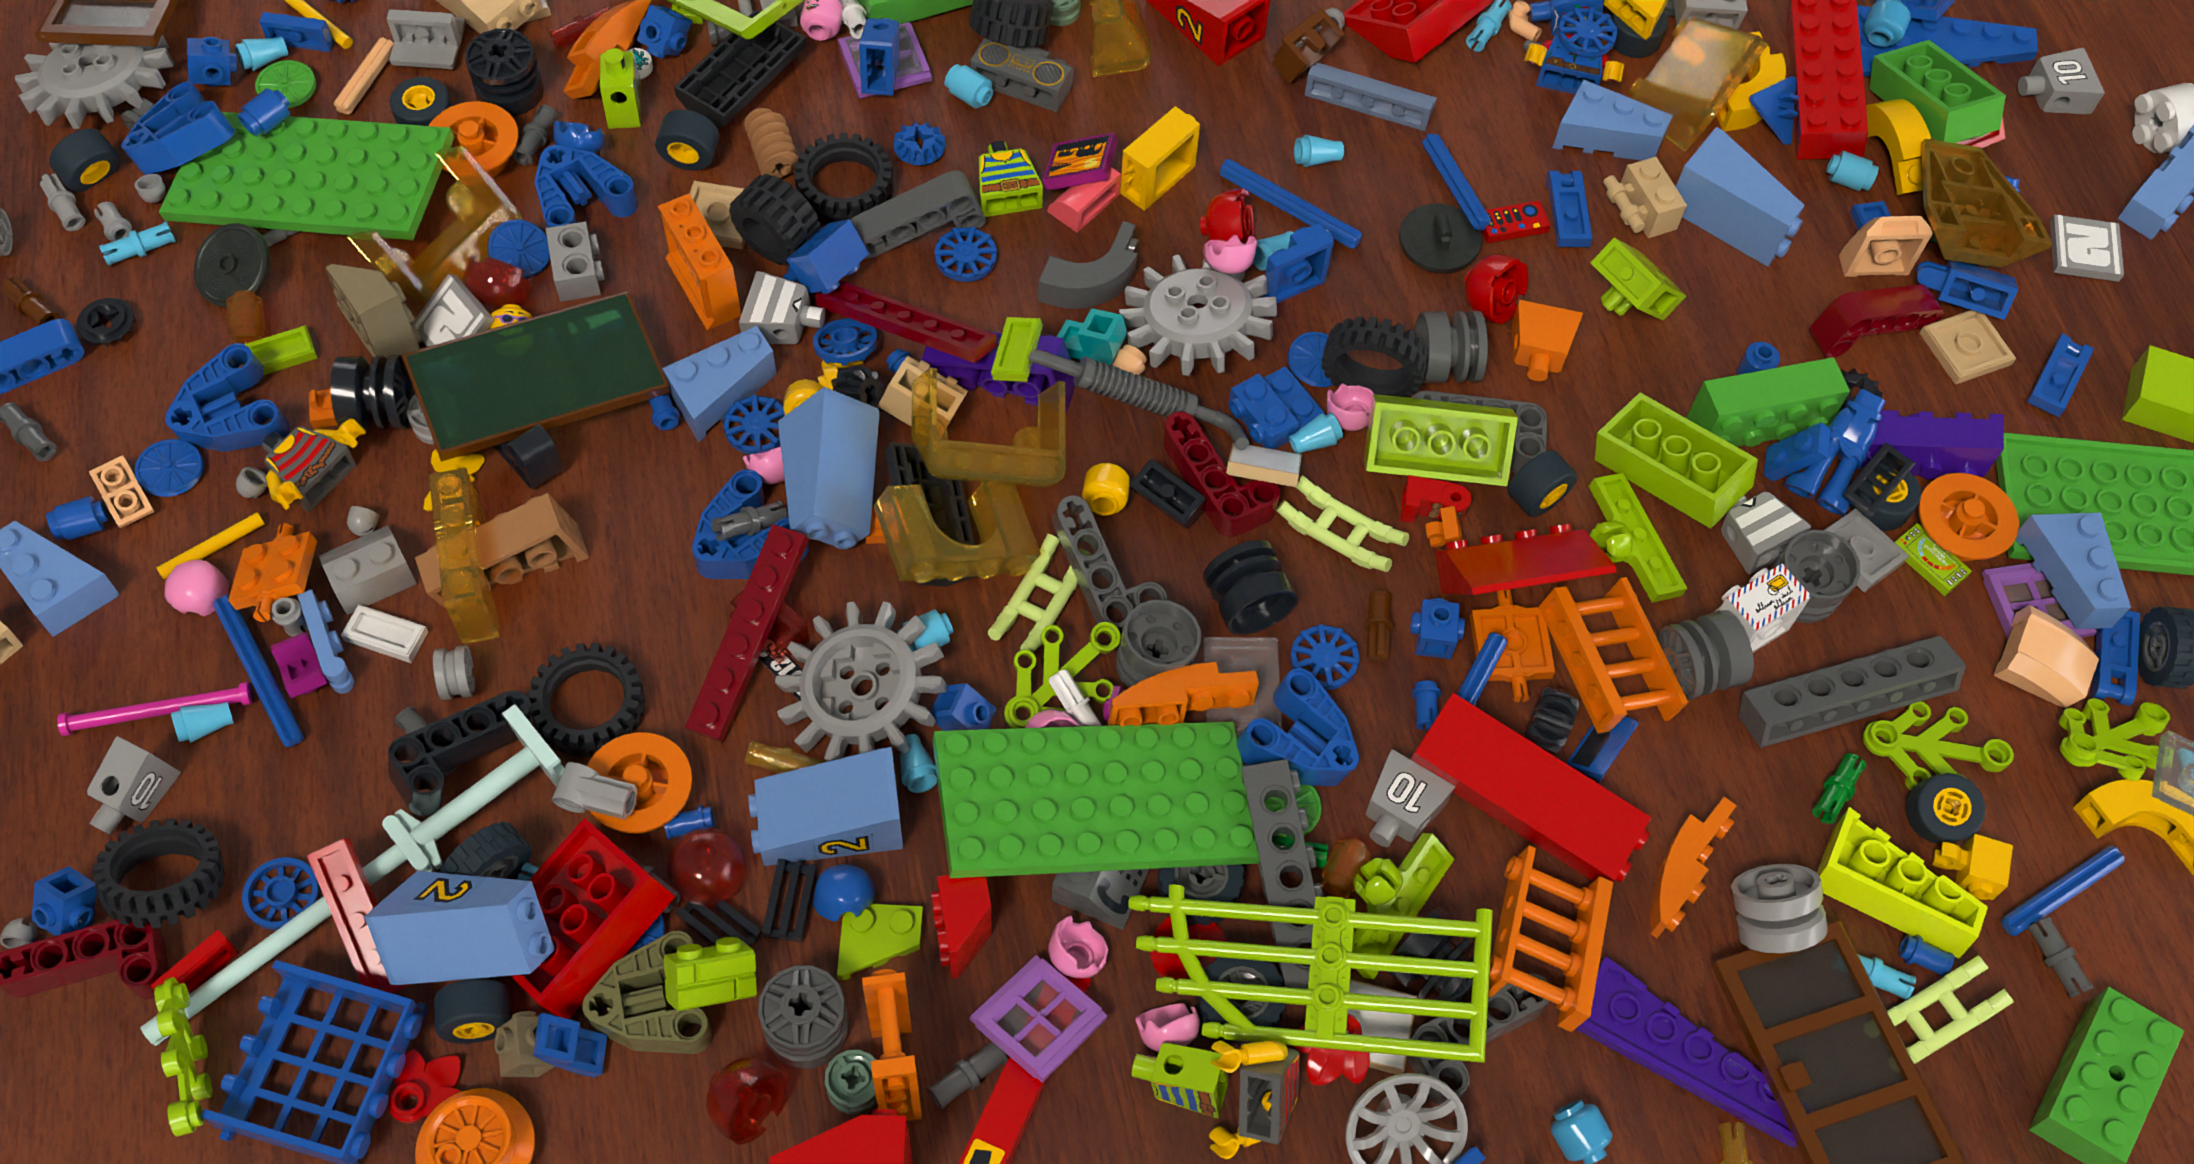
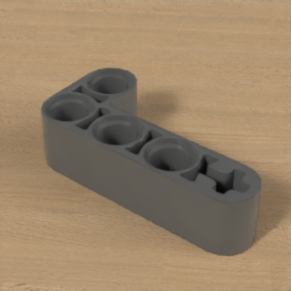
[851,171,986,259]
[1413,391,1547,474]
[1052,495,1167,633]
[1407,973,1550,1105]

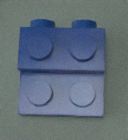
[1261,223,1334,304]
[1228,366,1326,449]

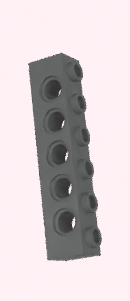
[1738,635,1966,748]
[1241,759,1323,1005]

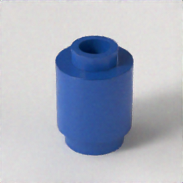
[237,88,290,137]
[1736,342,1780,375]
[46,496,109,541]

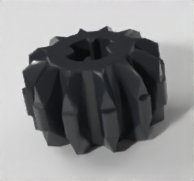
[831,366,883,412]
[1525,687,1579,753]

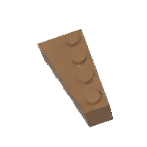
[415,493,590,608]

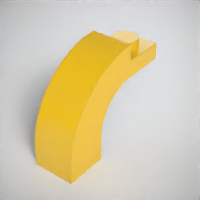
[1713,31,1786,132]
[1866,99,1931,195]
[2073,779,2194,876]

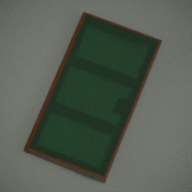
[401,290,670,462]

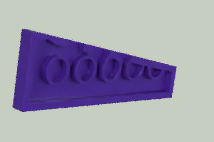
[1576,956,1813,1148]

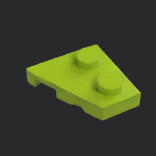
[837,904,923,981]

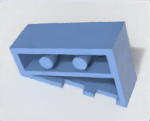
[1552,80,1673,161]
[2118,125,2194,240]
[662,326,777,442]
[2015,513,2131,629]
[0,521,120,637]

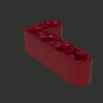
[1809,284,1944,358]
[1163,411,1280,537]
[0,919,169,1000]

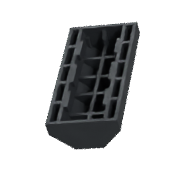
[674,9,807,128]
[885,442,980,587]

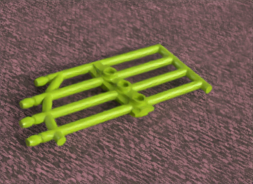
[1129,884,1493,1063]

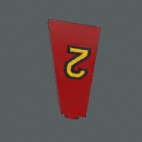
[1146,0,1270,66]

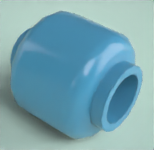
[1863,0,1911,47]
[1550,1099,1613,1164]

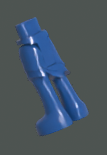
[1784,389,1886,516]

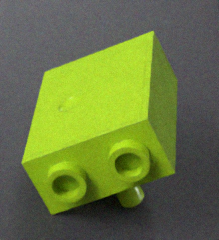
[1590,237,1687,321]

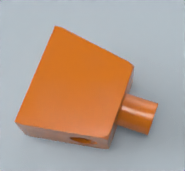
[1512,299,1583,381]

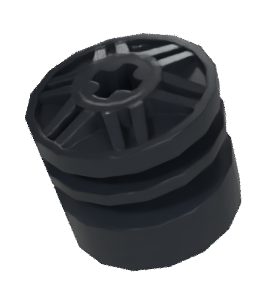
[464,29,544,117]
[331,355,412,430]
[1203,540,1298,635]
[1388,907,1493,1002]

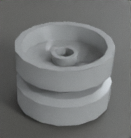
[1731,864,1828,953]

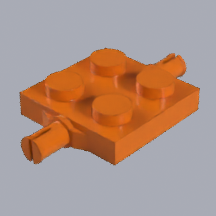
[228,523,317,622]
[1469,589,1555,703]

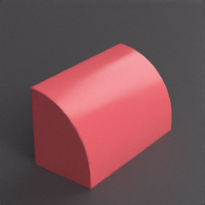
[1047,167,1121,233]

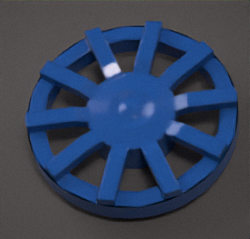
[1557,6,1617,57]
[934,226,997,282]
[813,318,878,366]
[723,394,785,455]
[1290,624,1359,690]
[242,857,321,930]

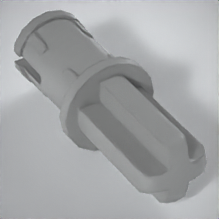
[40,173,85,231]

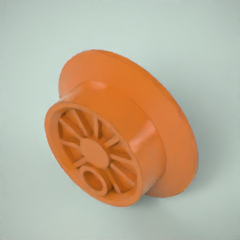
[429,101,519,182]
[1918,473,2019,562]
[587,732,692,833]
[415,1088,535,1164]

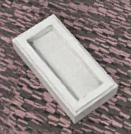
[341,604,429,663]

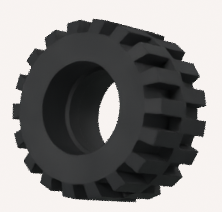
[969,0,1054,47]
[729,174,821,266]

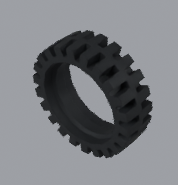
[795,133,893,224]
[1321,316,1428,398]
[528,643,645,757]
[93,819,225,928]

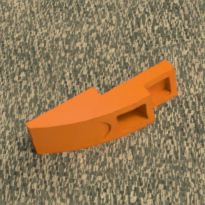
[563,0,651,99]
[1108,662,1259,727]
[1650,797,1737,939]

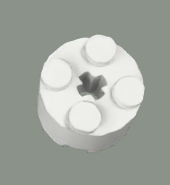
[2132,83,2194,154]

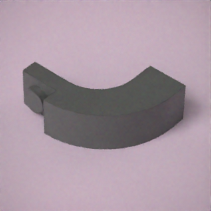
[1038,221,1139,309]

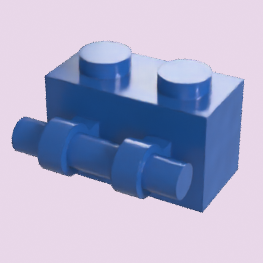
[782,219,869,294]

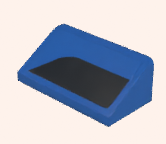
[1566,717,1639,784]

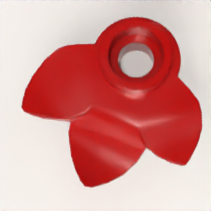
[1291,1013,1370,1086]
[388,1049,461,1124]

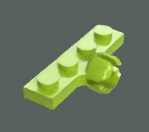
[1588,473,1688,603]
[1352,833,1454,979]

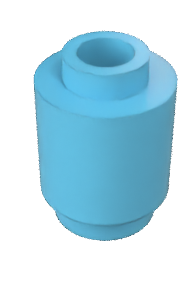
[944,64,993,109]
[1826,150,1879,191]
[896,609,953,652]

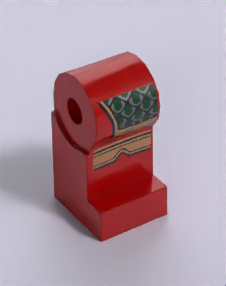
[1400,475,1471,523]

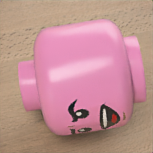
[800,0,844,41]

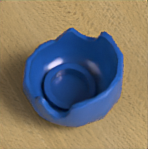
[553,121,605,153]
[813,864,876,922]

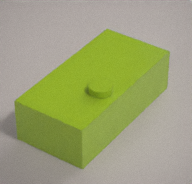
[2122,345,2194,443]
[1595,392,1758,529]
[1363,394,1518,486]

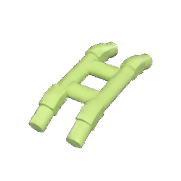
[1276,475,1409,572]
[988,534,1092,653]
[1862,955,2015,1073]

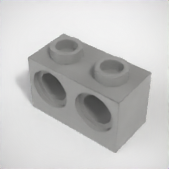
[1673,0,1748,31]
[546,221,605,302]

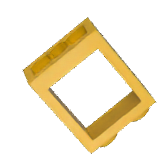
[1120,106,1200,211]

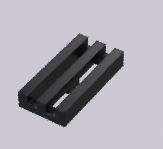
[762,859,817,943]
[675,884,762,947]

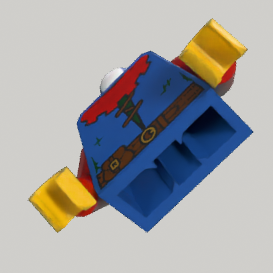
[1524,26,1624,94]

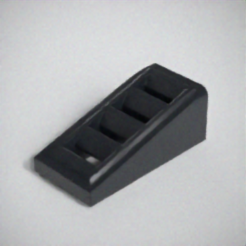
[1841,442,1915,517]

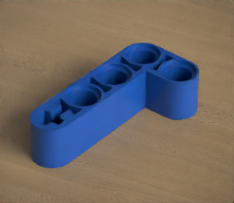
[0,319,85,395]

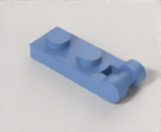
[297,589,355,694]

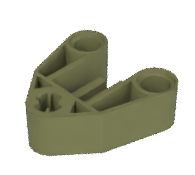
[582,931,712,1054]

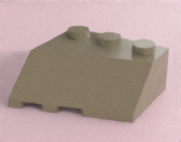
[326,264,422,359]

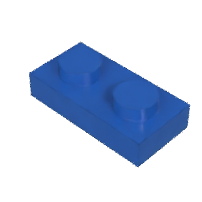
[259,12,334,52]
[1764,422,1831,482]

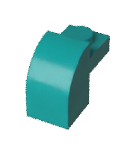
[1057,308,1127,365]

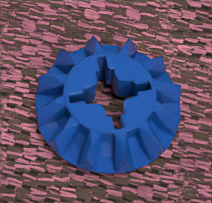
[893,120,945,165]

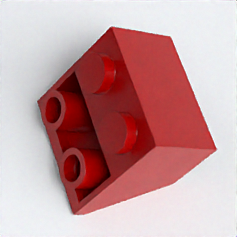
[931,875,992,979]

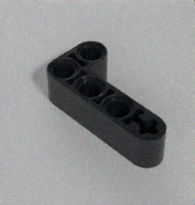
[454,376,563,490]
[388,690,531,816]

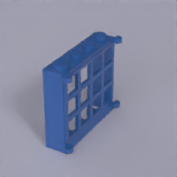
[201,960,428,1164]

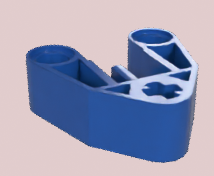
[121,81,235,175]
[534,145,638,228]
[165,343,290,452]
[692,469,809,579]
[1237,668,1359,786]

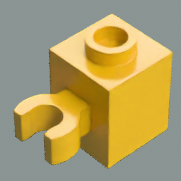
[1932,834,2013,900]

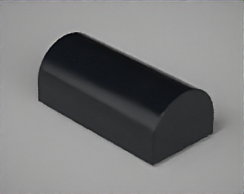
[1129,459,1207,529]

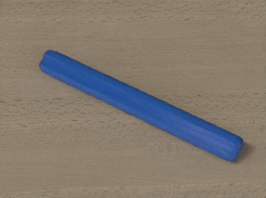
[1219,159,1363,249]
[213,595,304,747]

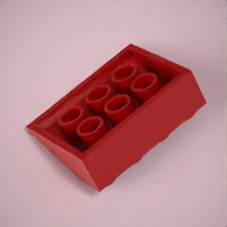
[1343,0,1494,63]
[1435,523,1616,595]
[511,817,676,1019]
[769,1109,913,1164]

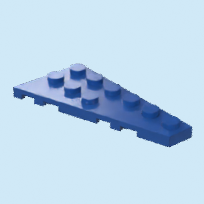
[1857,5,2038,76]

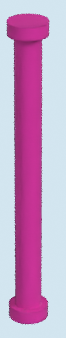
[57,682,253,736]

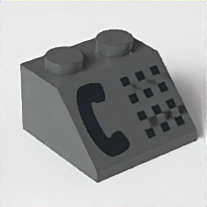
[1052,869,1150,930]

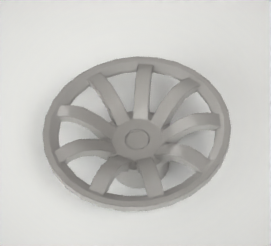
[1345,1073,1468,1164]

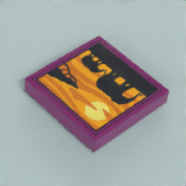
[1042,132,1118,191]

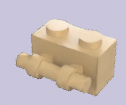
[1603,157,1687,238]
[877,356,968,442]

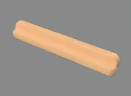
[334,37,394,115]

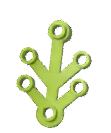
[1004,622,1120,729]
[2059,698,2170,781]
[1863,701,2014,790]
[154,977,213,1137]

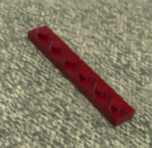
[815,280,997,363]
[685,524,809,743]

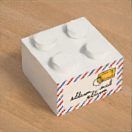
[1714,563,1811,653]

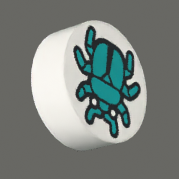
[627,48,653,79]

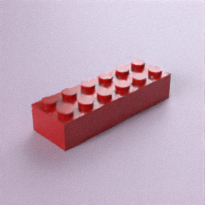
[1787,0,1869,160]

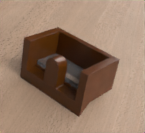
[1272,8,1345,84]

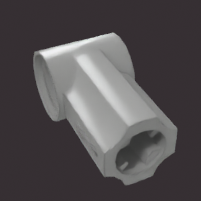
[552,762,638,820]

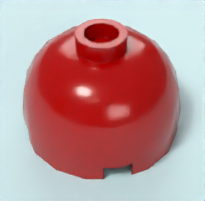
[1200,188,1255,244]
[1464,254,1529,324]

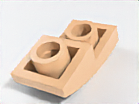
[89,455,155,528]

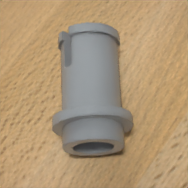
[94,202,132,241]
[271,597,308,637]

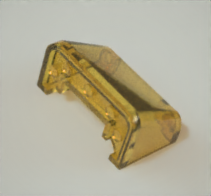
[1088,0,1152,77]
[1628,17,1769,152]

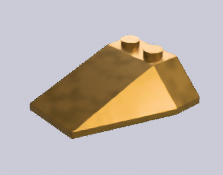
[1921,138,2053,268]

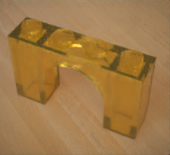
[428,468,500,644]
[874,481,1041,583]

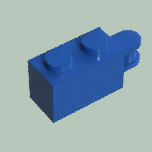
[1916,260,2018,320]

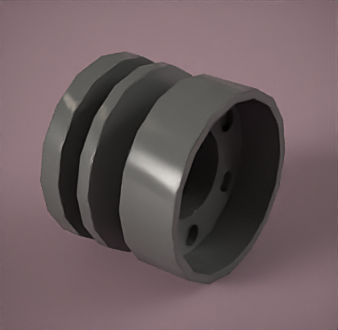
[1414,310,1488,384]
[1769,529,1861,624]
[1115,599,1201,688]
[1658,610,1754,700]
[758,965,849,1069]

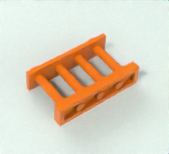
[1539,577,1689,734]
[1488,845,1613,1032]
[862,969,922,1122]

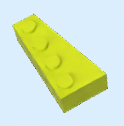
[1817,807,1988,959]

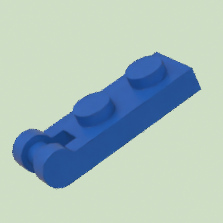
[1546,170,1592,247]
[2027,333,2094,417]
[2090,610,2140,706]

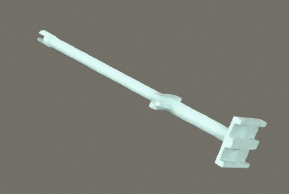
[140,704,565,1046]

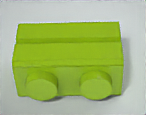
[664,937,757,1011]

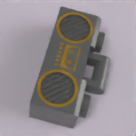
[970,38,1074,113]

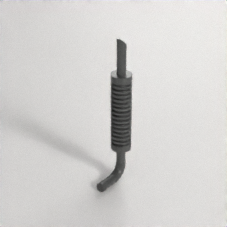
[1029,349,1249,450]

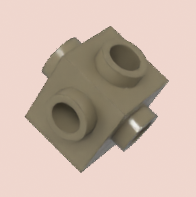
[494,1011,555,1077]

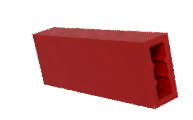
[1410,693,1652,883]

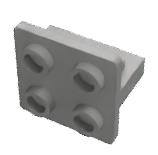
[386,9,466,69]

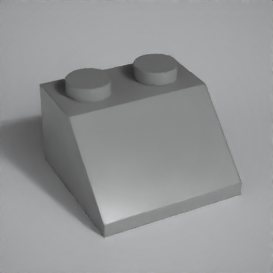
[319,525,417,615]

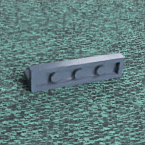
[1304,62,1437,131]

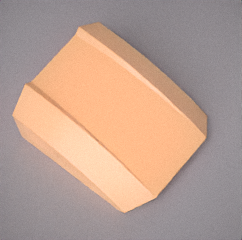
[1839,216,1933,277]
[1993,605,2099,708]

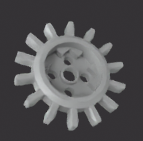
[15,15,174,129]
[1119,255,1277,376]
[775,601,948,762]

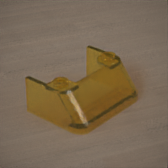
[347,145,523,304]
[911,368,1066,488]

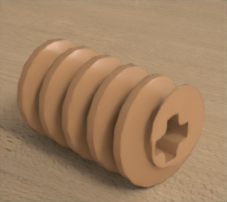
[744,108,798,178]

